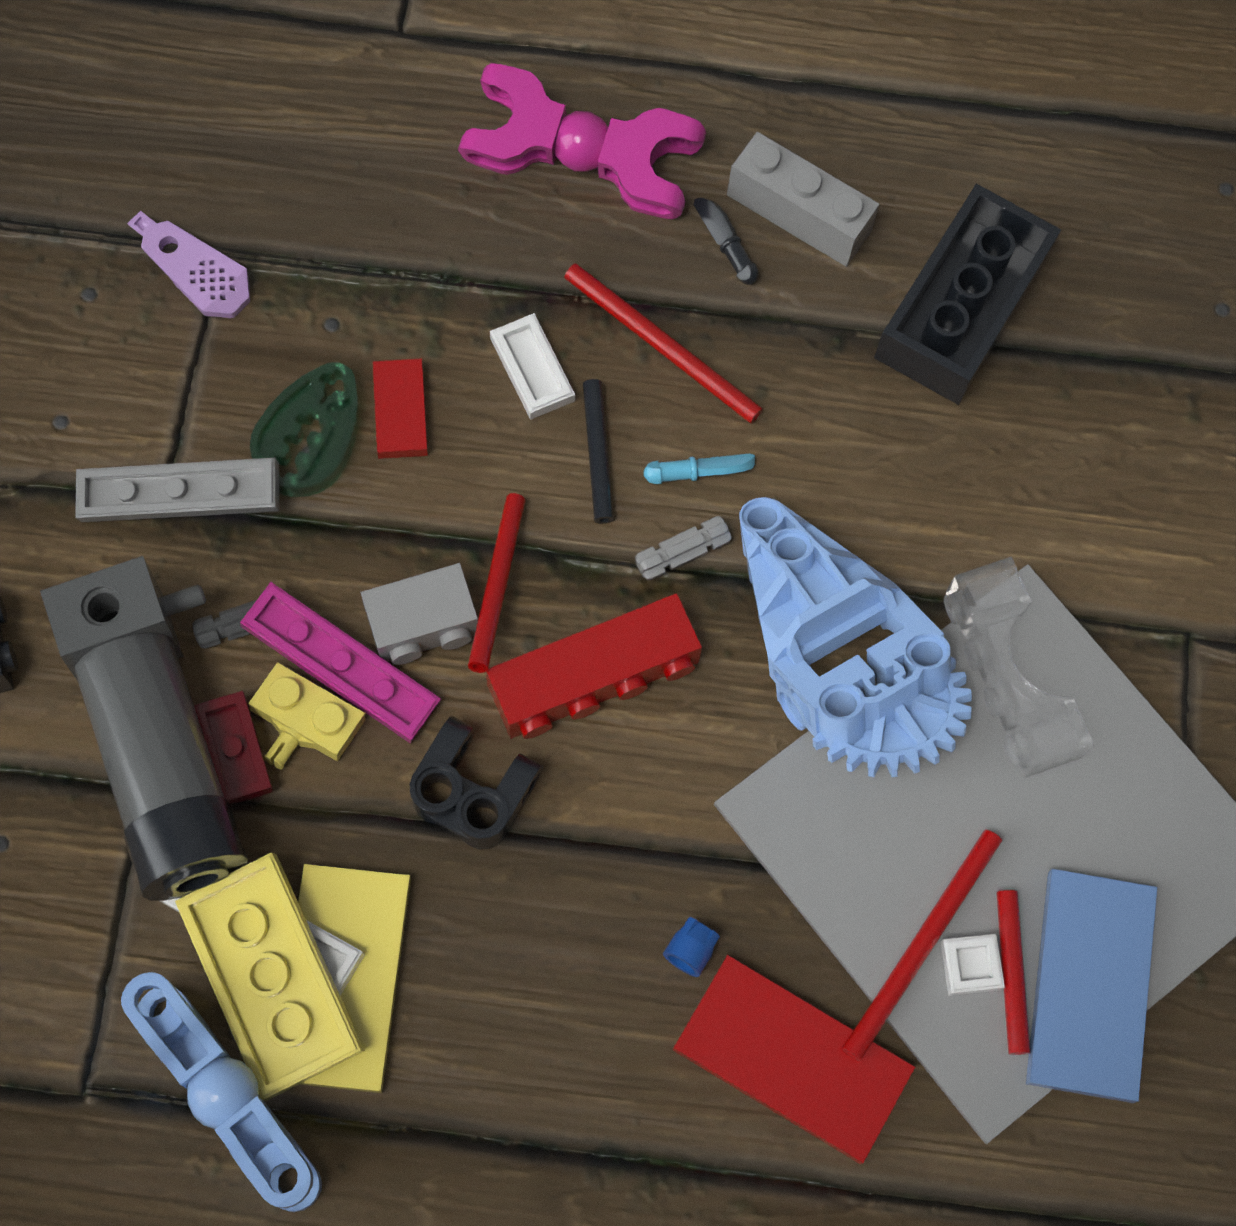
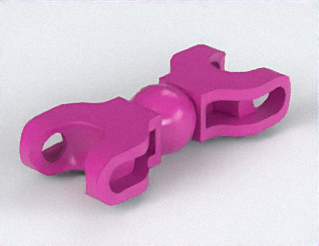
[458,63,707,219]

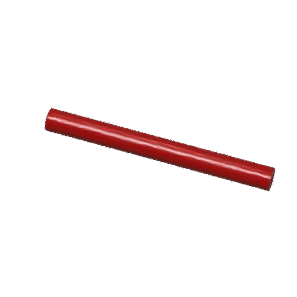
[468,493,526,673]

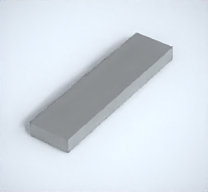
[76,458,279,522]

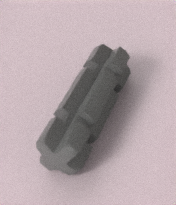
[192,600,257,649]

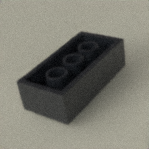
[874,183,1062,405]

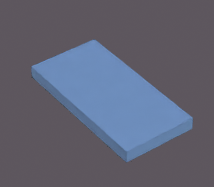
[1026,869,1157,1103]

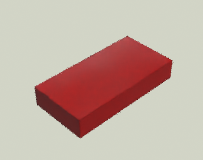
[373,358,428,459]

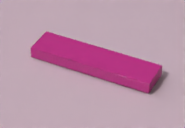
[240,582,441,743]

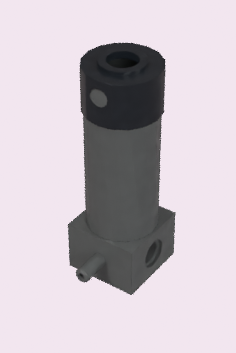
[40,556,248,901]

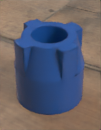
[663,917,720,977]

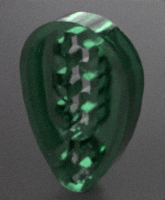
[250,362,360,497]

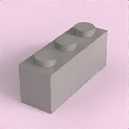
[727,132,880,267]

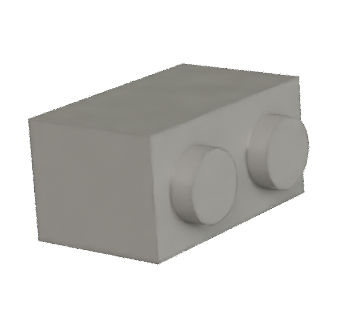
[360,563,478,665]

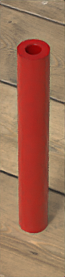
[996,890,1030,1055]

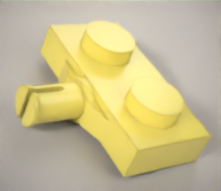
[248,662,366,770]

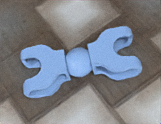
[121,972,322,1212]

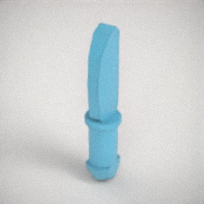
[644,453,755,484]

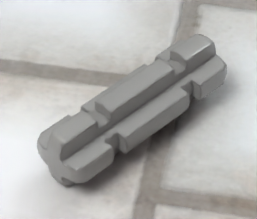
[635,516,731,580]

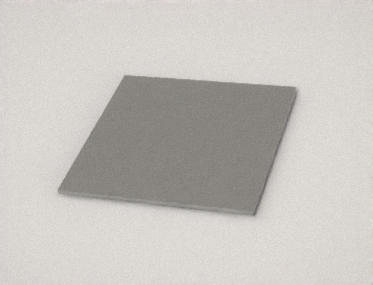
[714,564,1236,1144]

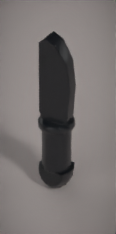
[694,197,759,285]

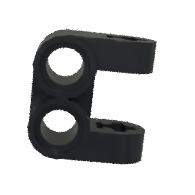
[409,716,544,850]

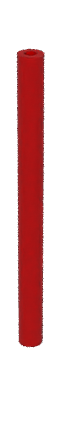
[564,263,763,424]
[842,829,1002,1061]

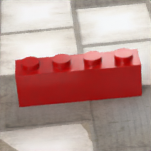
[486,593,702,739]

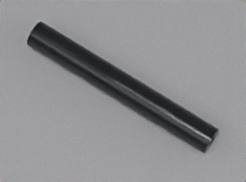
[583,379,614,524]

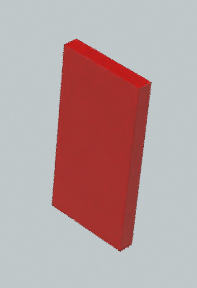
[673,955,915,1164]

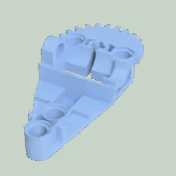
[739,497,972,777]

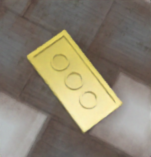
[175,852,365,1101]
[298,864,411,1093]

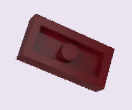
[194,690,274,806]

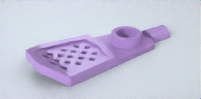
[127,211,250,318]

